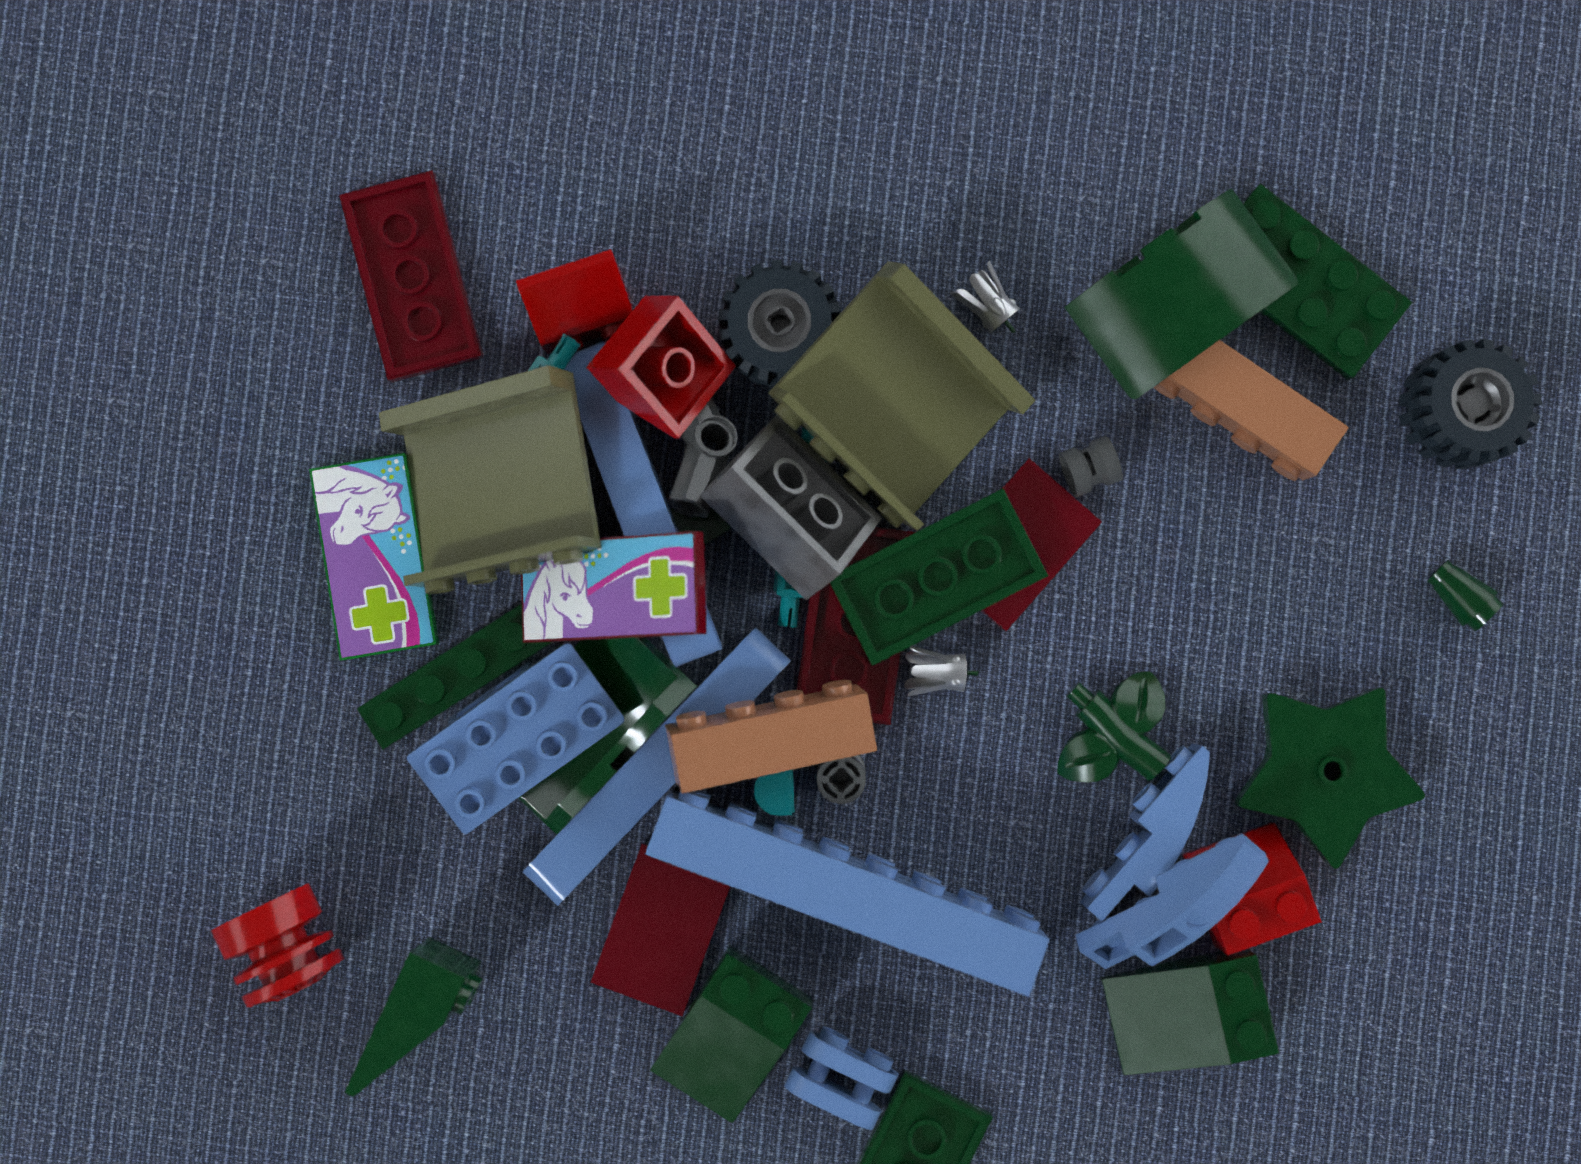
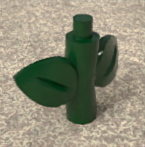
[1057,671,1171,783]

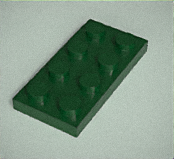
[1243,183,1413,380]
[829,488,1048,666]

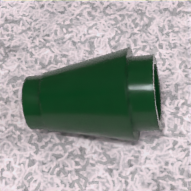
[1427,560,1504,631]

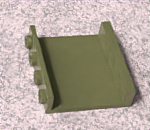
[768,261,1036,531]
[379,366,601,594]

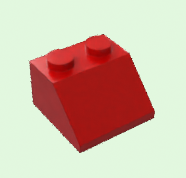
[516,249,633,354]
[586,296,736,439]
[1181,822,1322,955]

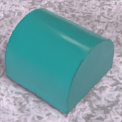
[754,769,795,816]

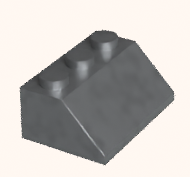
[700,415,882,600]

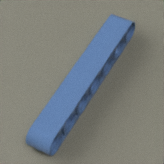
[564,341,723,667]
[523,627,791,906]

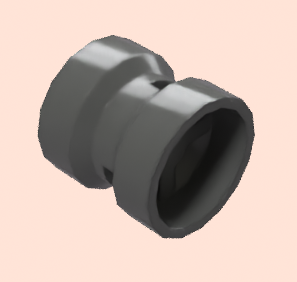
[1059,435,1123,498]
[816,755,866,804]

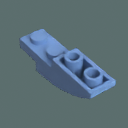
[1080,743,1210,921]
[1076,834,1269,969]

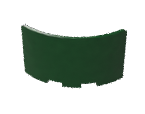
[1064,188,1298,399]
[519,637,697,835]

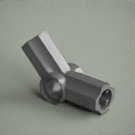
[667,398,738,519]

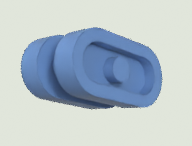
[784,1026,899,1130]

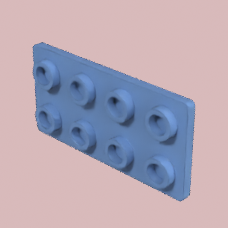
[407,642,625,834]

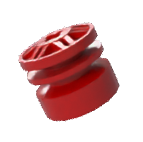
[210,883,345,1008]

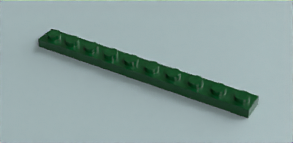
[357,507,733,750]

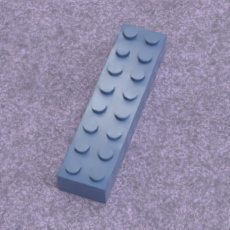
[645,790,1050,997]

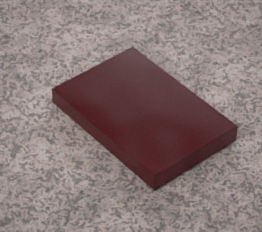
[981,458,1102,632]
[590,842,730,1017]

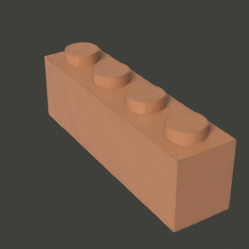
[1153,340,1349,481]
[665,680,877,794]

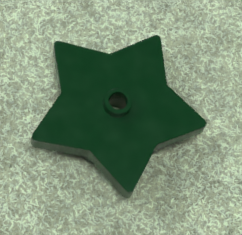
[1234,688,1426,869]

